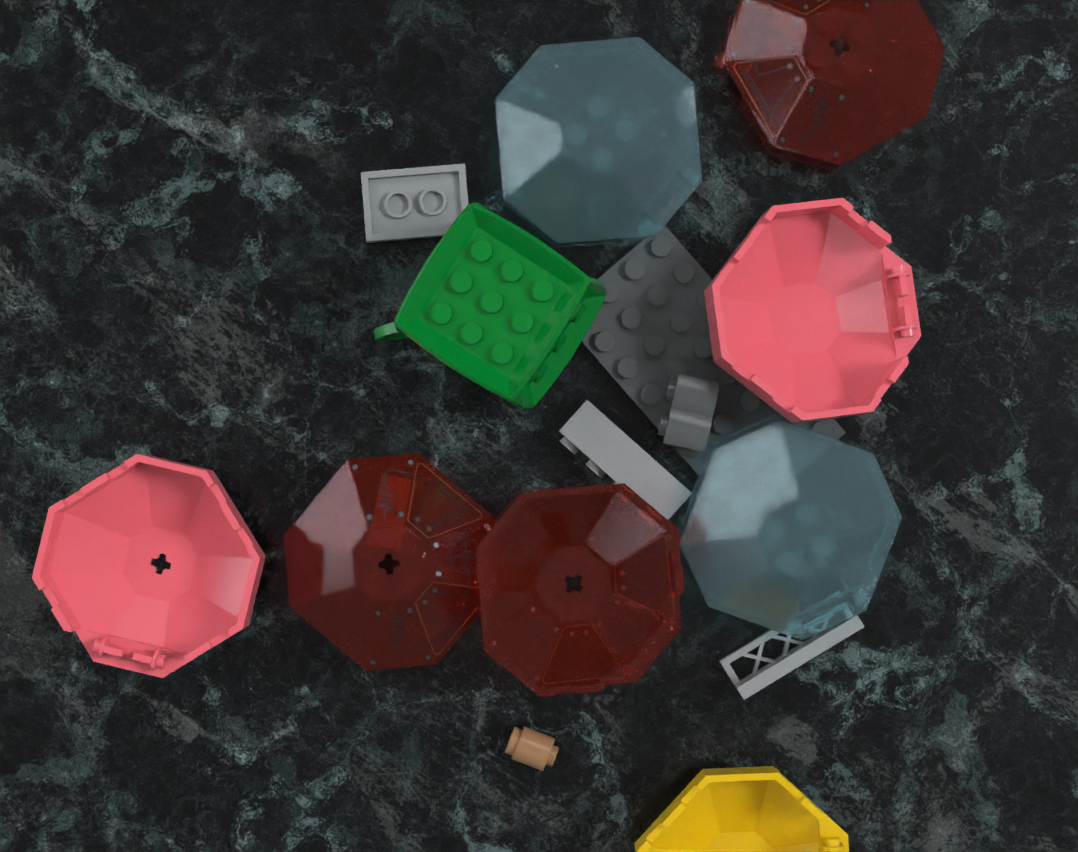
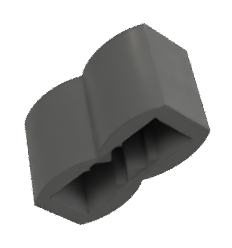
[657,374,720,453]

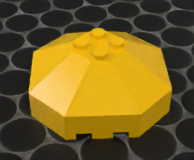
[634,766,849,852]

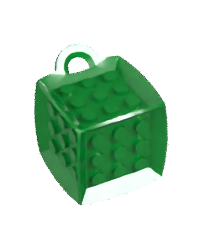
[373,203,607,410]

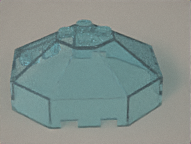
[495,37,702,248]
[675,415,902,640]

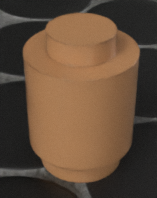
[505,726,559,771]

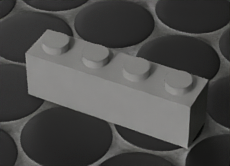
[559,400,692,524]

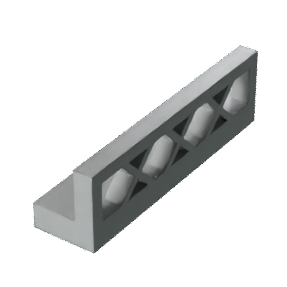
[719,588,864,700]

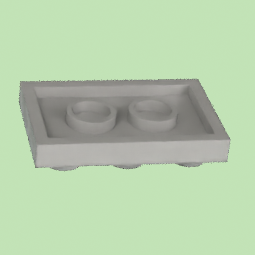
[361,164,469,243]

